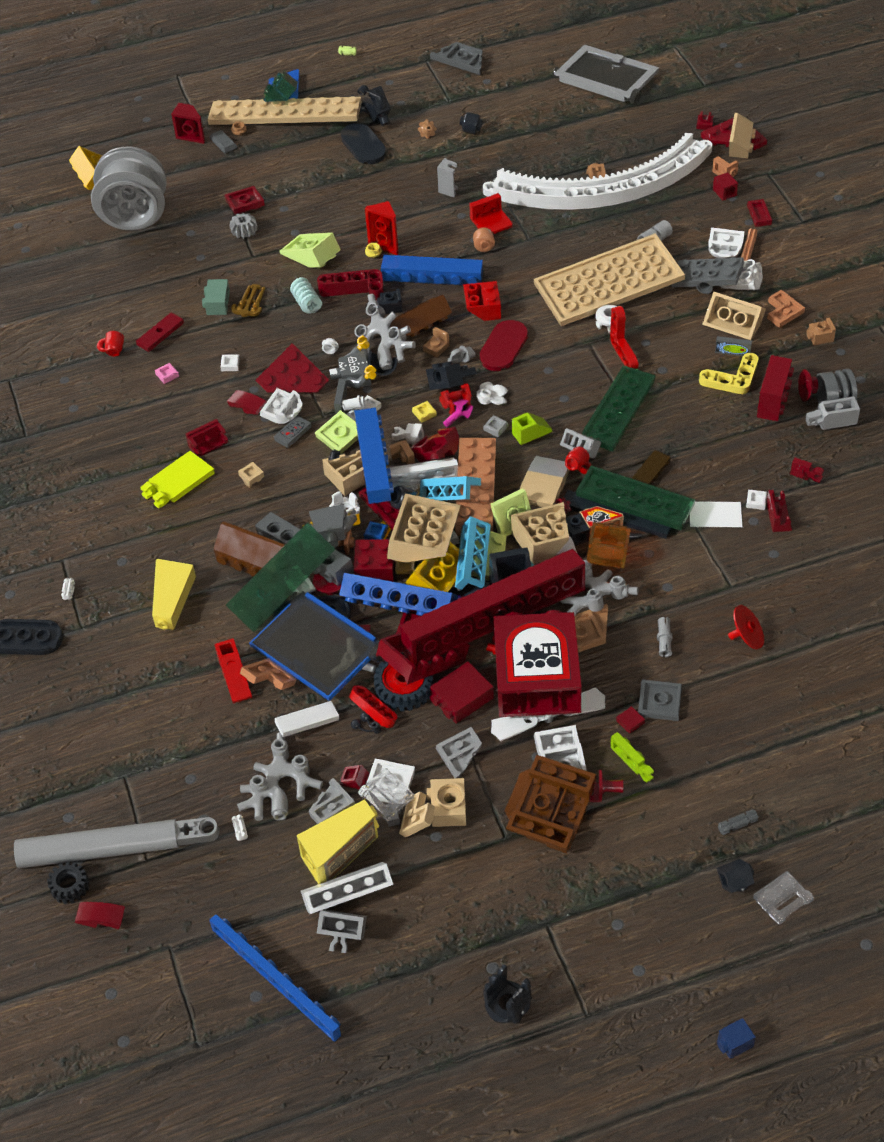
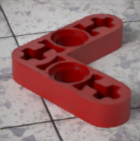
[610,306,638,371]

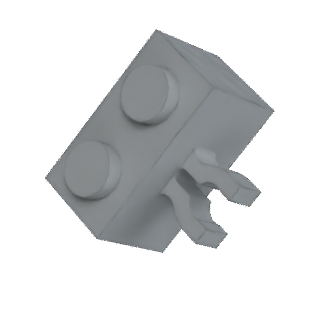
[317,910,367,953]

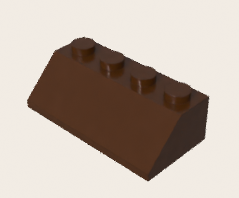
[390,294,452,341]
[214,521,292,586]

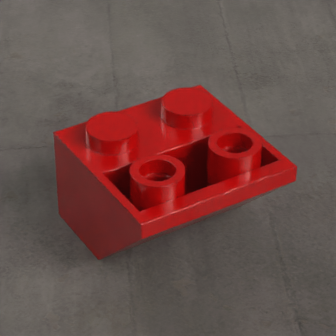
[463,281,501,321]

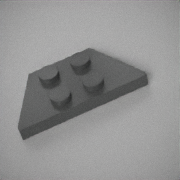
[430,42,483,75]

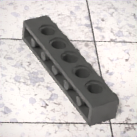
[255,512,354,586]

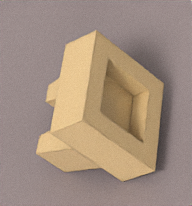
[238,462,264,488]

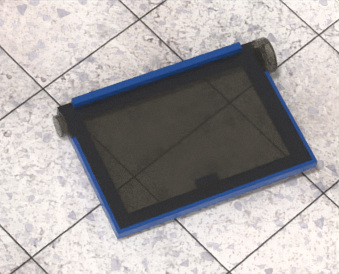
[249,591,383,701]

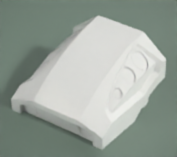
[720,259,763,290]

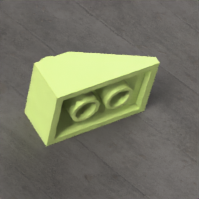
[280,233,341,268]

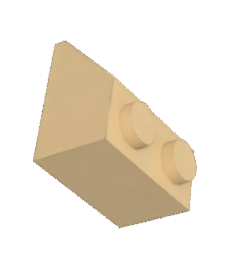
[729,113,756,158]

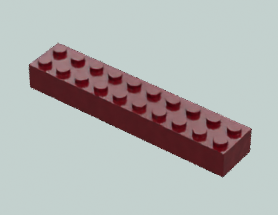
[400,549,585,667]

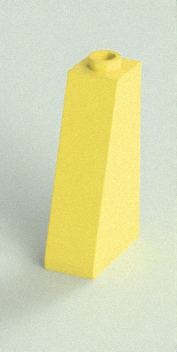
[152,559,196,630]

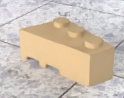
[322,450,390,496]

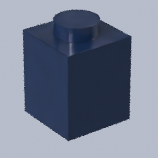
[717,1018,756,1059]

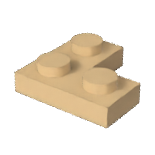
[399,792,435,838]

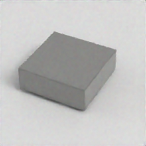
[483,415,508,437]

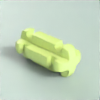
[338,46,357,56]

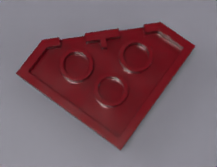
[701,118,767,150]
[255,343,330,393]

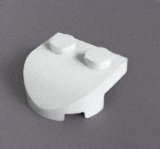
[709,228,744,258]
[260,388,302,424]

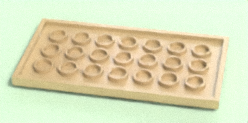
[534,233,685,326]

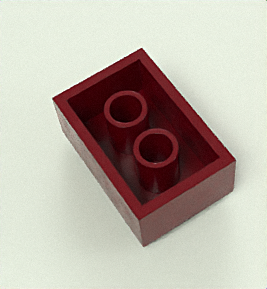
[757,355,794,421]

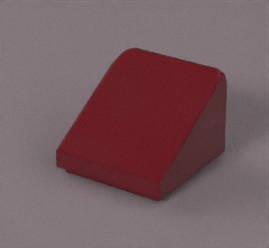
[339,765,369,790]

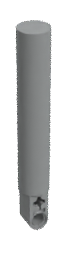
[14,817,220,869]

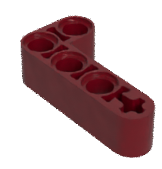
[317,269,384,300]

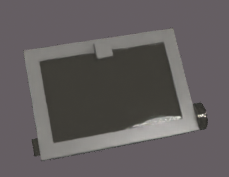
[553,45,659,105]

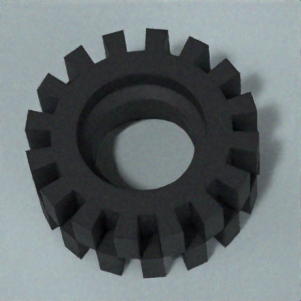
[47,861,89,904]

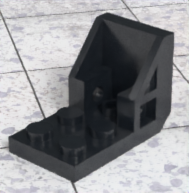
[489,547,541,614]

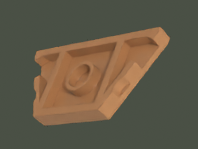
[575,604,608,652]

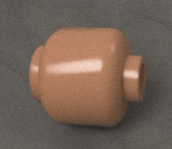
[473,228,495,252]

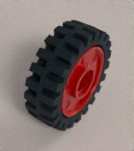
[374,653,434,711]

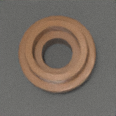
[231,121,247,135]

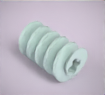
[290,277,322,314]

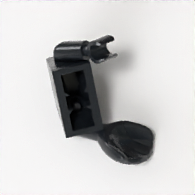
[351,85,391,126]

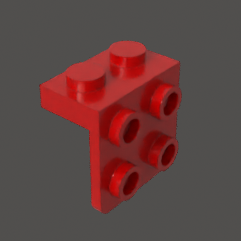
[469,193,513,234]

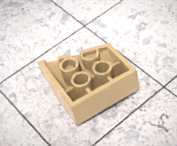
[511,502,569,564]

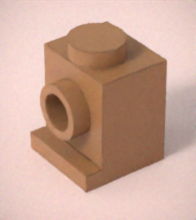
[807,318,836,346]

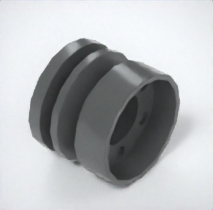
[816,369,857,404]

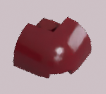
[411,427,459,463]

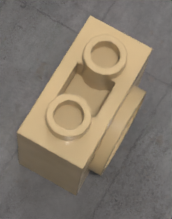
[427,778,466,827]

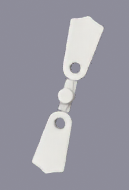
[491,688,605,741]

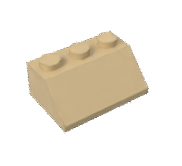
[702,292,766,340]

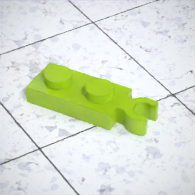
[611,732,654,783]

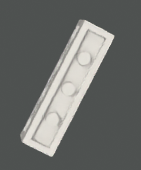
[388,458,458,487]

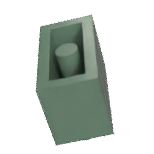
[202,279,230,315]

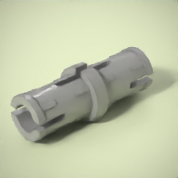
[657,617,673,657]

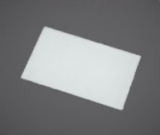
[689,502,742,527]

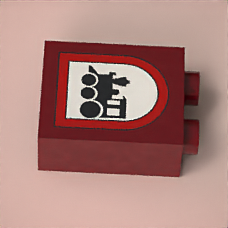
[494,610,581,717]

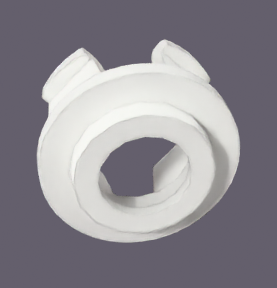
[596,305,617,334]
[329,491,360,515]

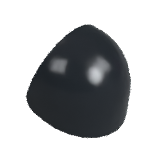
[367,350,398,376]

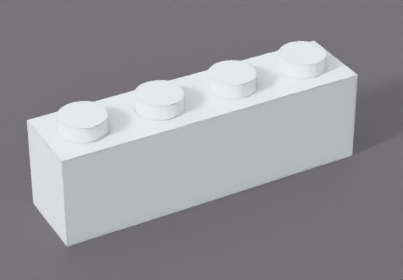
[301,862,393,914]

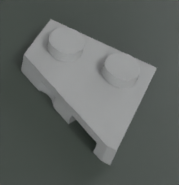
[436,727,482,778]
[309,778,355,824]

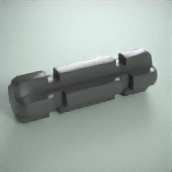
[718,809,758,835]

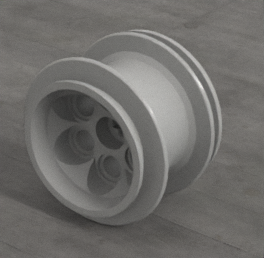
[91,147,167,230]

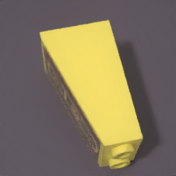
[297,799,379,884]

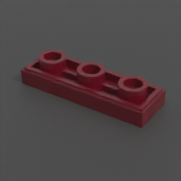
[136,312,184,352]

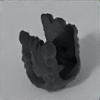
[483,965,532,1024]

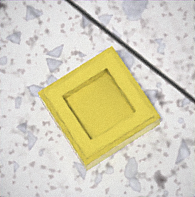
[412,401,437,423]

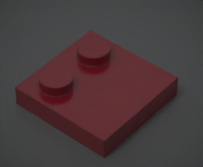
[224,186,265,215]

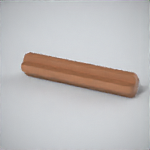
[741,228,757,261]

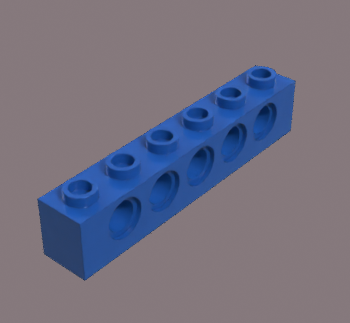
[339,573,458,616]

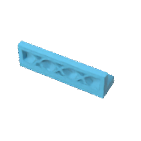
[420,476,481,501]
[455,516,491,590]

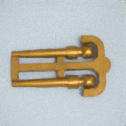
[231,284,265,317]

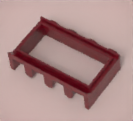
[376,632,469,684]

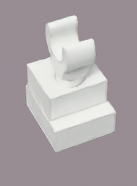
[392,423,424,446]

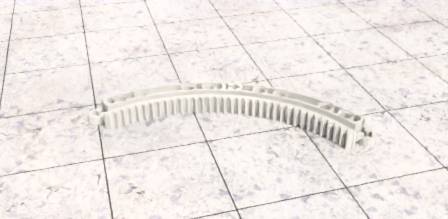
[483,133,712,210]

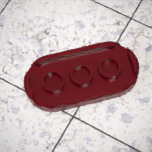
[480,320,528,371]

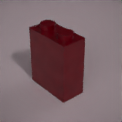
[430,662,494,724]

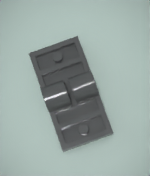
[671,257,744,294]

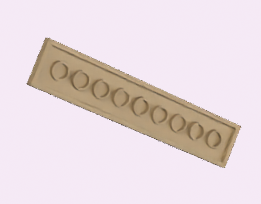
[207,96,362,125]

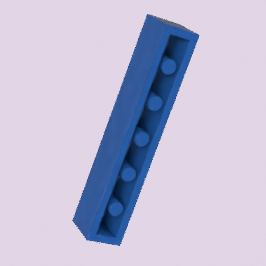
[381,255,483,285]
[354,408,394,504]

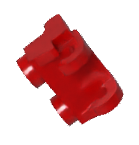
[439,383,472,415]

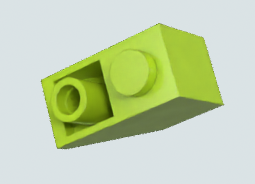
[512,412,552,445]

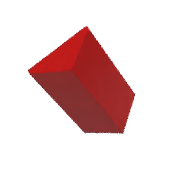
[365,201,399,255]

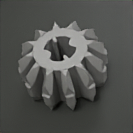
[230,212,258,239]

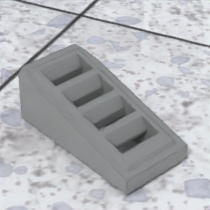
[560,428,601,458]

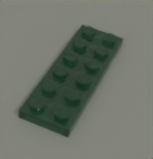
[581,365,656,452]
[576,465,695,531]
[226,522,335,633]

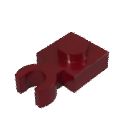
[790,457,824,483]

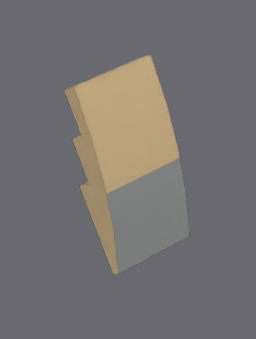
[520,456,569,507]

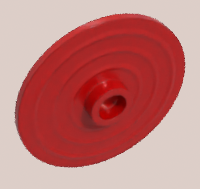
[728,605,764,649]

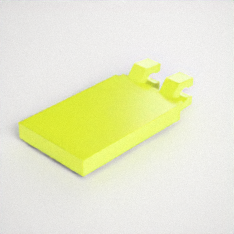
[140,451,215,508]

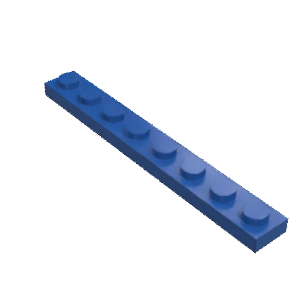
[210,915,341,1042]

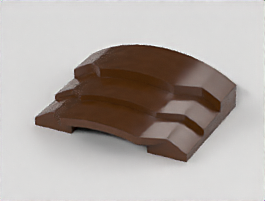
[504,754,596,854]

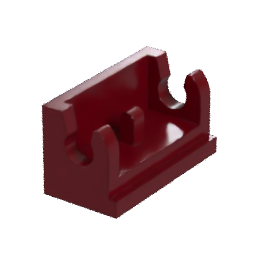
[186,419,229,457]
[766,490,792,532]

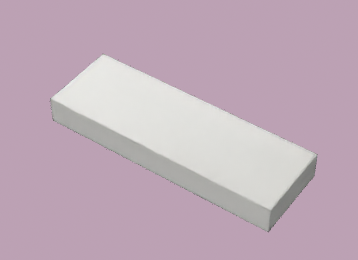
[275,701,339,737]

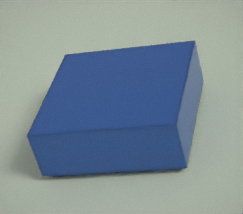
[364,521,388,540]

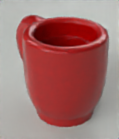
[97,331,124,357]
[565,446,594,475]

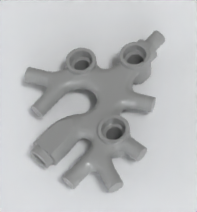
[355,294,416,370]
[561,559,639,615]
[237,732,323,821]

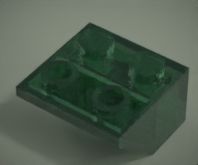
[263,70,298,102]

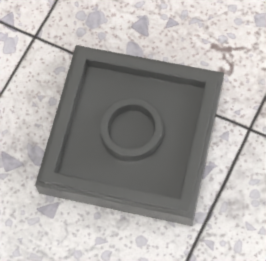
[638,680,682,721]

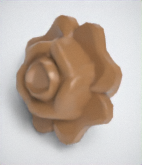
[418,119,437,139]

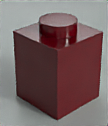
[713,172,738,201]

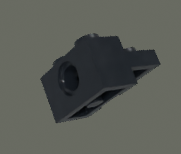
[426,361,477,390]

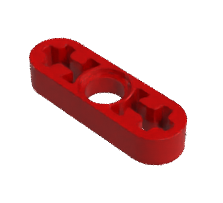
[349,685,397,728]

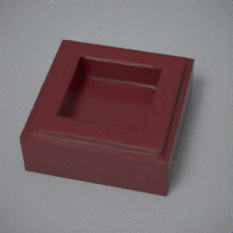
[616,706,645,734]

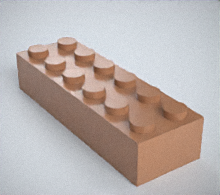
[455,438,496,536]

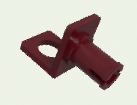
[589,770,623,802]

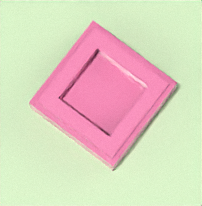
[155,363,179,384]

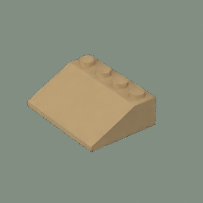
[387,494,461,562]

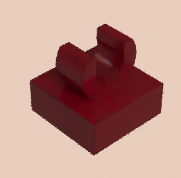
[696,111,714,130]

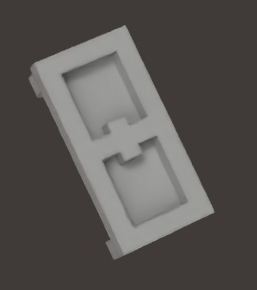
[437,158,458,197]

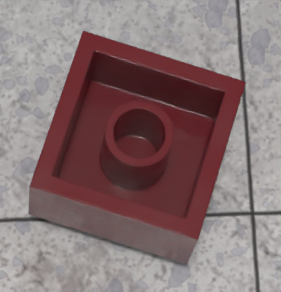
[354,539,395,582]

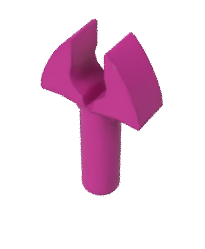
[443,400,473,427]

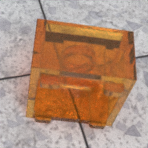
[586,522,631,568]

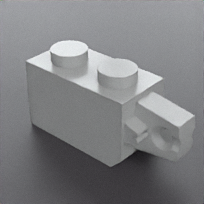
[806,396,860,430]

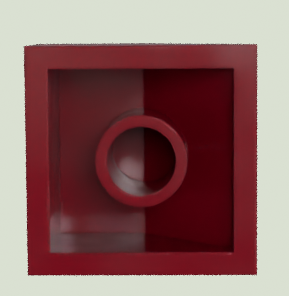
[171,103,205,144]

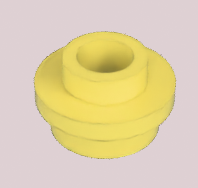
[365,243,382,258]

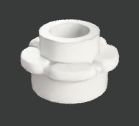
[322,338,339,354]

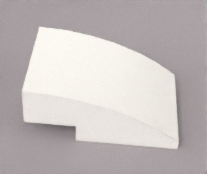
[534,725,587,771]

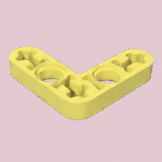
[699,353,758,394]

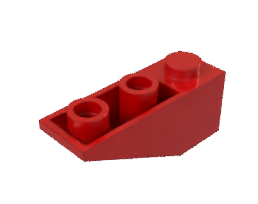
[214,638,252,703]

